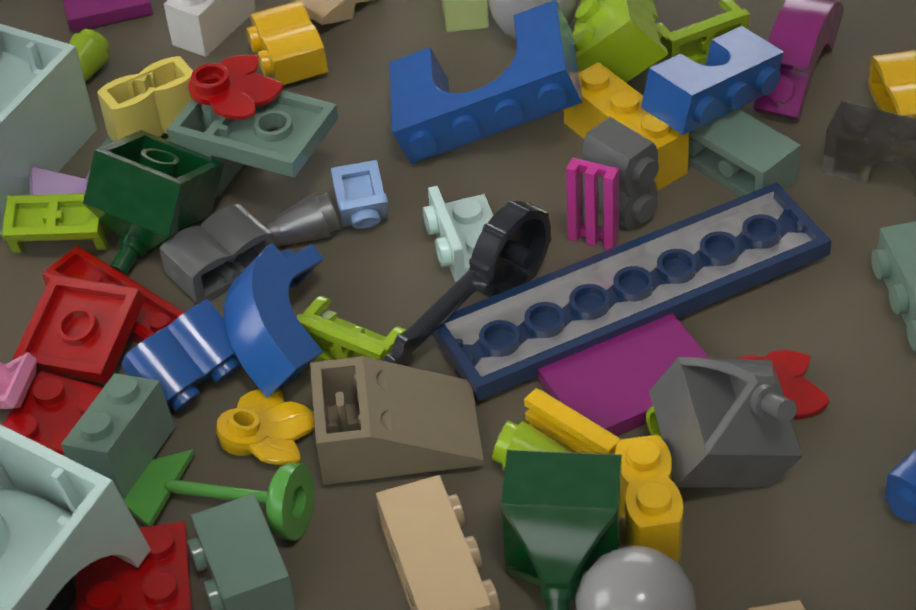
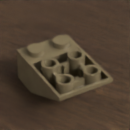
[310,356,484,485]

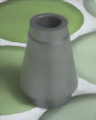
[266,193,341,248]

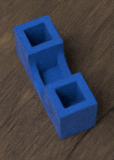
[641,26,784,135]

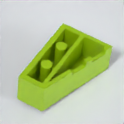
[573,0,668,83]

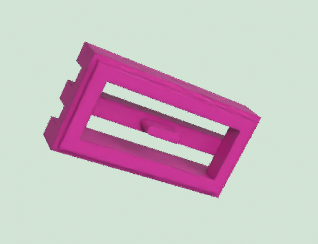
[566,158,619,250]

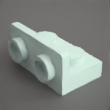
[422,186,493,283]

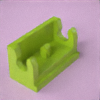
[655,0,750,65]
[2,193,112,253]
[296,296,414,362]

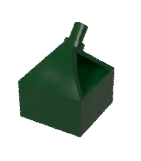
[83,130,224,276]
[501,450,622,610]

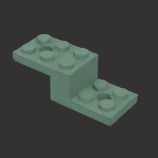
[101,90,338,197]

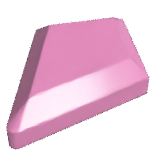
[0,352,37,409]

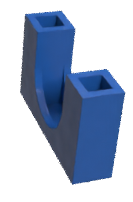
[389,0,583,164]

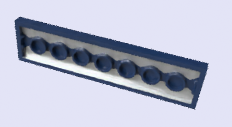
[432,182,831,401]

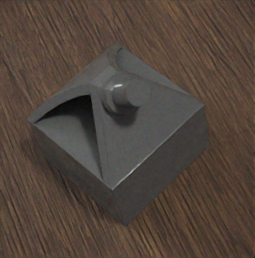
[649,357,803,488]

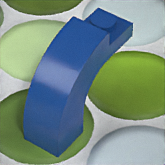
[224,243,324,398]

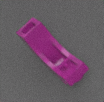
[753,0,844,121]

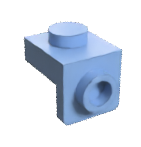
[330,160,388,229]

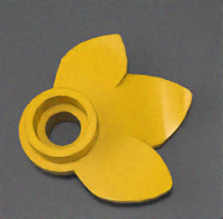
[216,389,315,465]

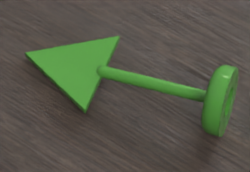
[123,449,315,541]

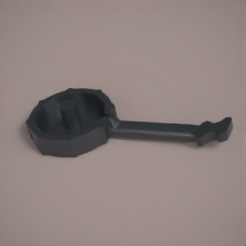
[383,201,552,365]

